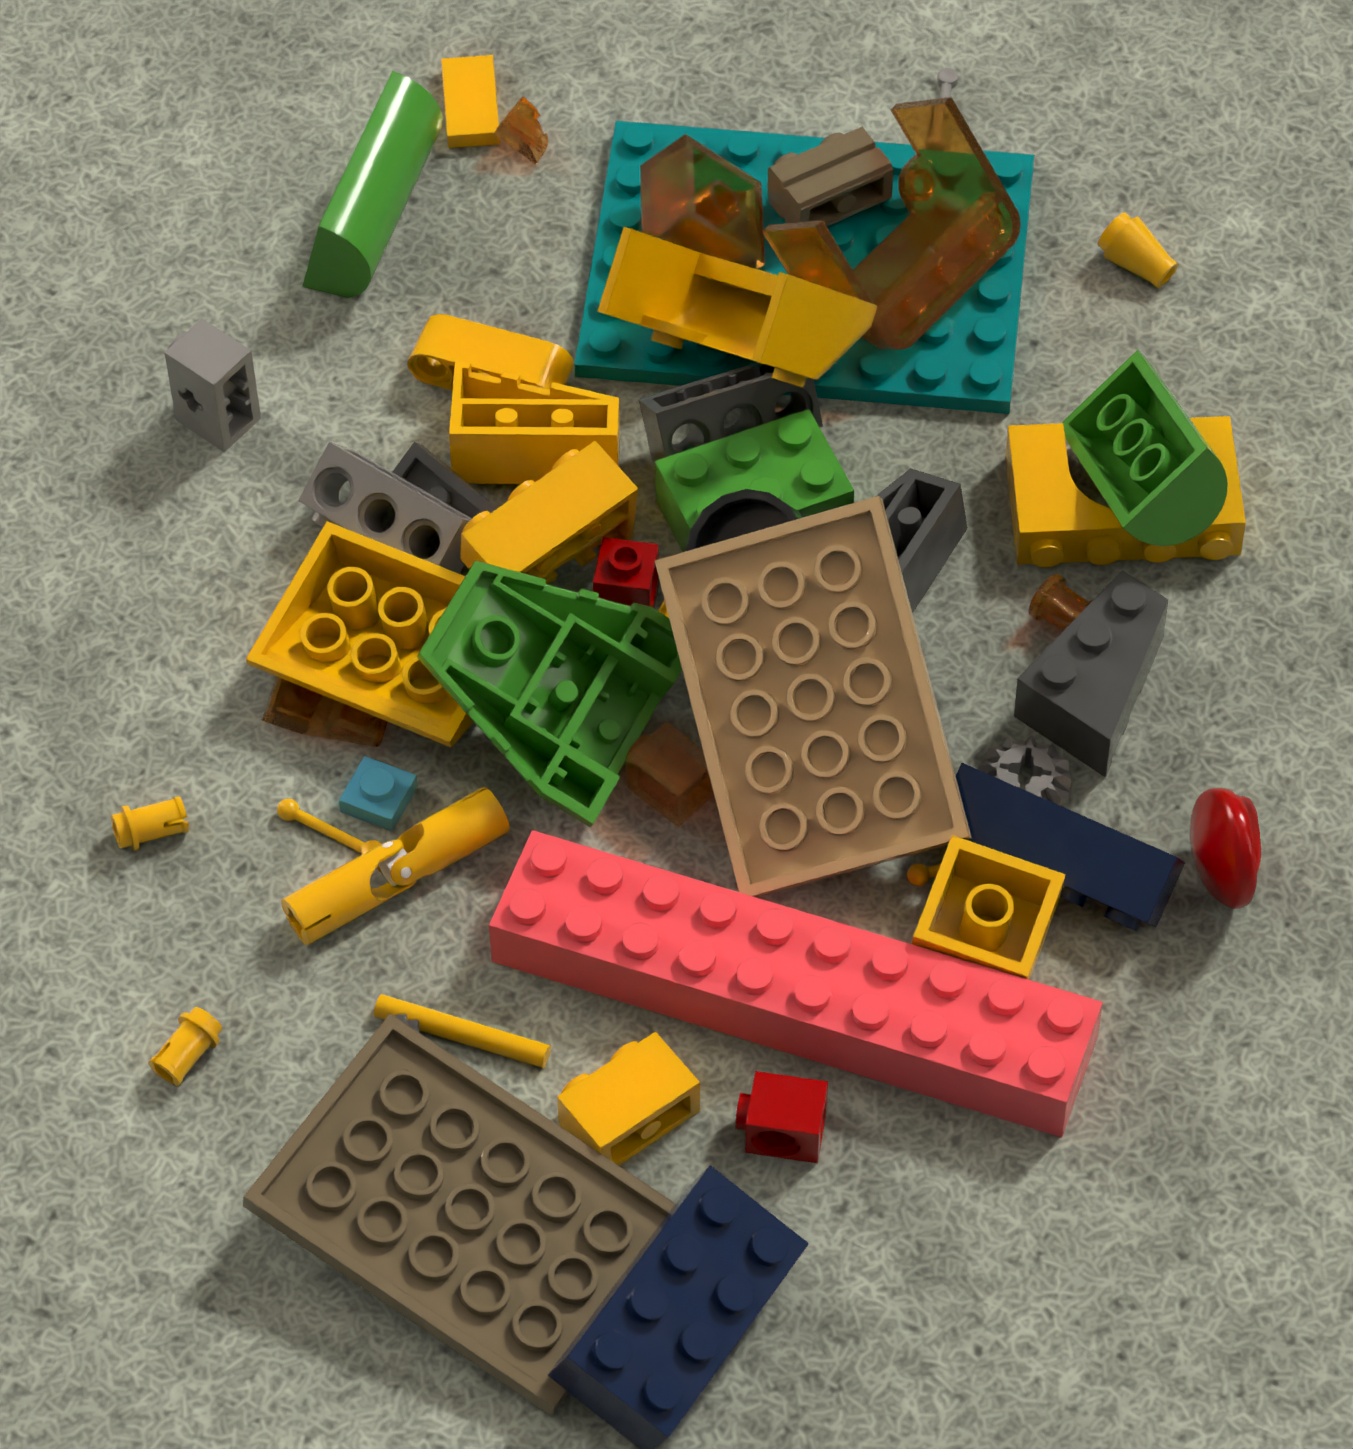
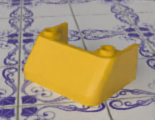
[597,227,878,388]

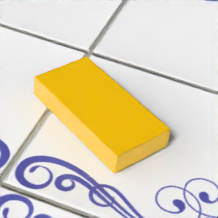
[441,55,500,148]

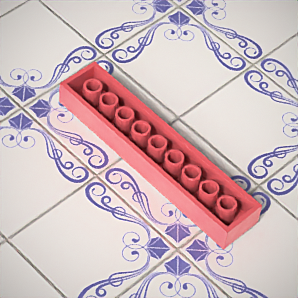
[489,830,1103,1137]

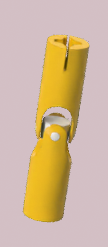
[281,787,510,946]

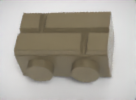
[767,127,893,239]

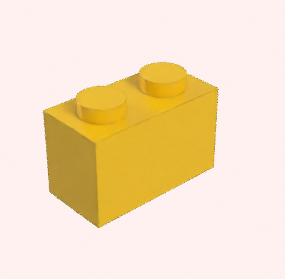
[557,1031,700,1165]

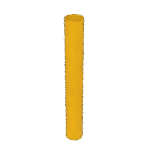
[374,994,551,1068]

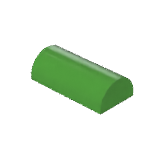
[302,71,443,298]
[1062,350,1228,546]

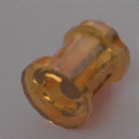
[1028,574,1093,632]

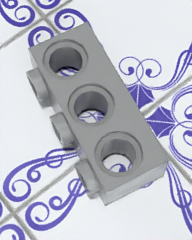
[298,442,472,574]

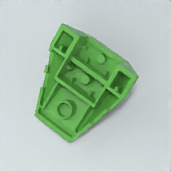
[417,561,682,827]

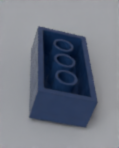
[548,1165,809,1449]

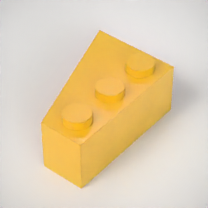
[449,360,620,484]
[460,441,638,584]

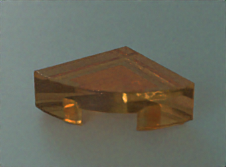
[494,96,549,165]

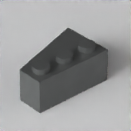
[875,468,968,613]
[1014,570,1168,778]

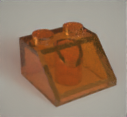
[640,134,765,269]

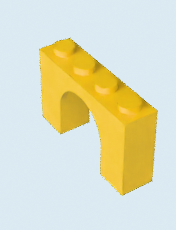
[1005,416,1246,567]

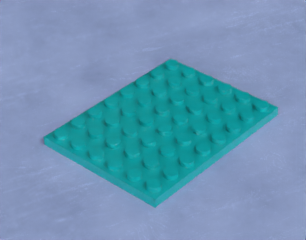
[574,121,1035,414]

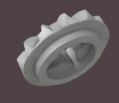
[979,735,1072,806]

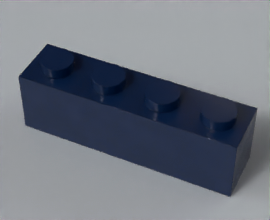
[946,763,1185,931]

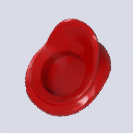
[1189,788,1261,909]

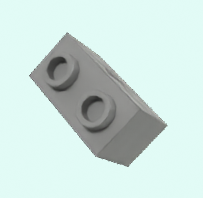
[164,319,261,452]

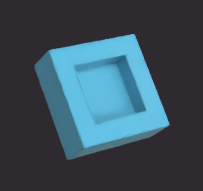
[339,756,418,831]

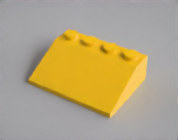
[246,521,474,747]

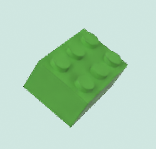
[655,409,854,552]

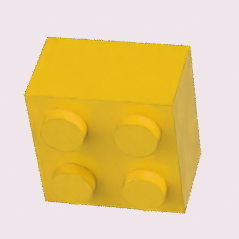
[912,835,1066,980]

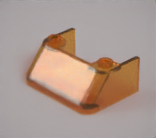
[762,97,1021,350]

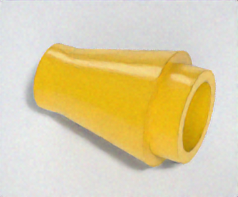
[1097,212,1179,289]

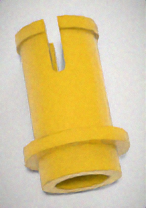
[111,796,189,851]
[148,1007,223,1086]

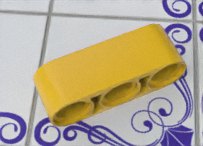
[407,314,574,390]

